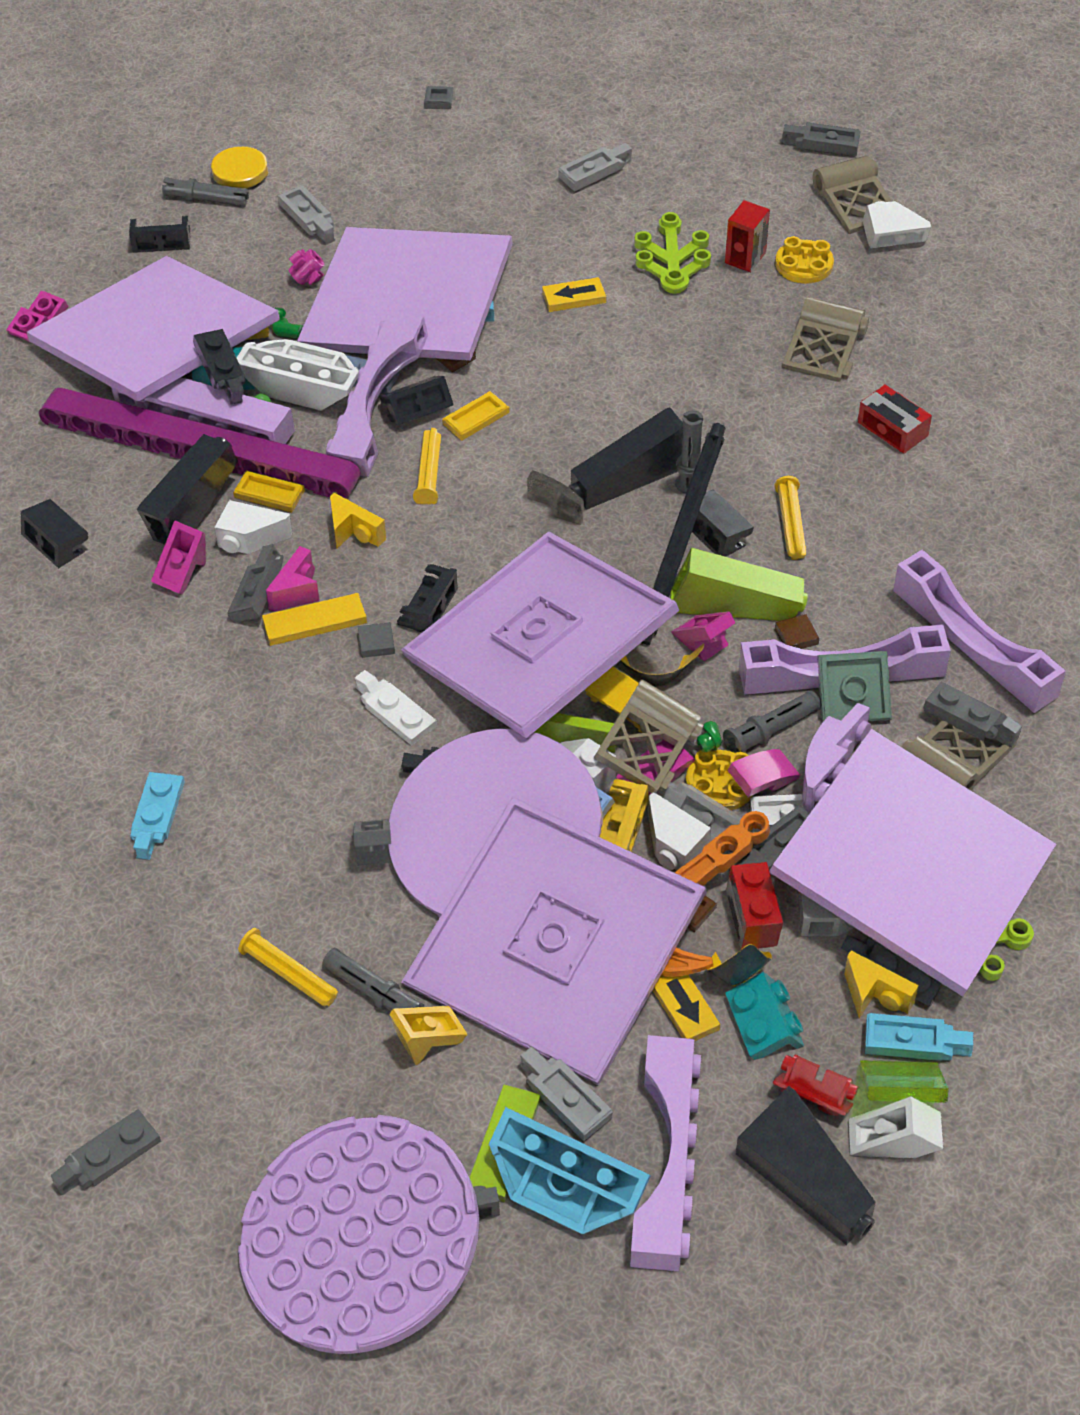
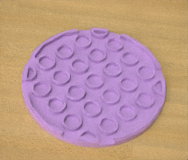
[388,729,603,917]
[238,1115,479,1354]

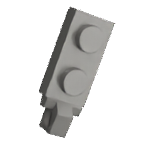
[558,143,632,192]
[278,185,336,244]
[656,782,742,853]
[520,1046,613,1142]

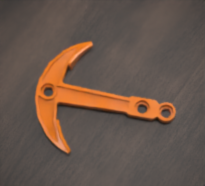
[660,811,770,977]

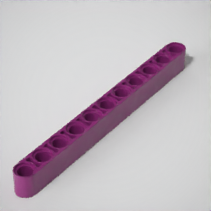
[38,388,361,499]

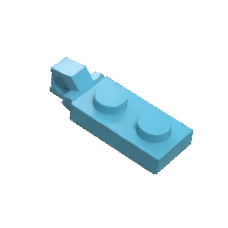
[131,772,185,860]
[865,1013,973,1061]

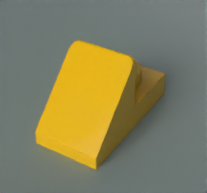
[330,493,386,549]
[844,951,918,1019]
[389,1006,468,1065]

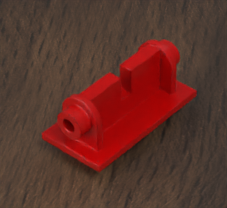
[772,1054,859,1116]

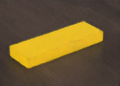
[262,593,367,646]

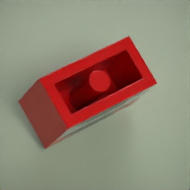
[725,200,770,273]
[857,384,932,454]
[726,862,783,949]

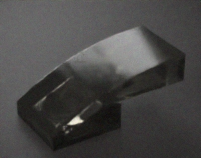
[527,470,584,525]

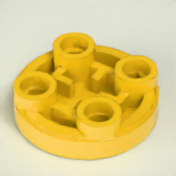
[211,146,268,189]
[775,236,834,284]
[686,750,753,811]

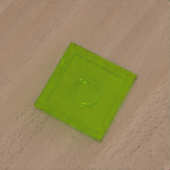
[860,1060,949,1103]

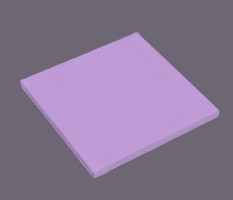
[297,227,513,360]
[27,256,279,402]
[401,532,679,738]
[769,729,1056,997]
[401,796,707,1085]

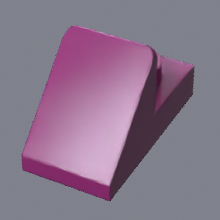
[151,521,206,594]
[266,546,320,612]
[671,611,735,661]

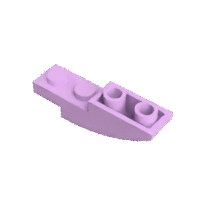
[802,703,871,814]

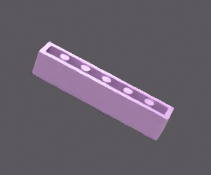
[111,377,295,444]

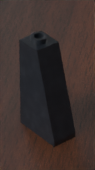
[568,407,683,510]
[137,434,238,545]
[736,1086,876,1245]

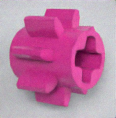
[288,249,325,285]

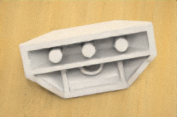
[237,339,359,411]

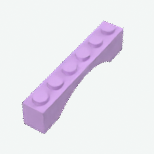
[326,309,428,477]
[893,550,1066,713]
[739,625,951,695]
[630,1035,701,1271]

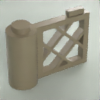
[812,155,897,234]
[782,297,869,382]
[594,679,704,793]
[901,718,1018,791]

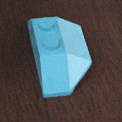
[489,1107,651,1234]

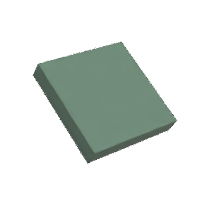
[817,651,892,723]

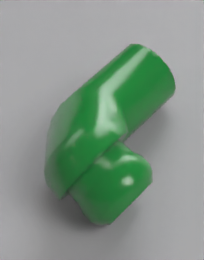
[270,307,303,340]
[696,721,722,753]

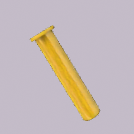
[413,428,441,504]
[774,476,806,560]
[238,928,338,1006]

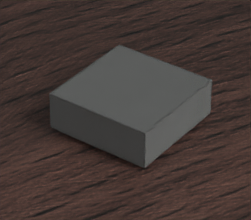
[424,86,453,109]
[358,622,395,658]

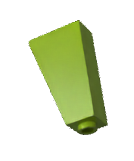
[670,548,808,621]

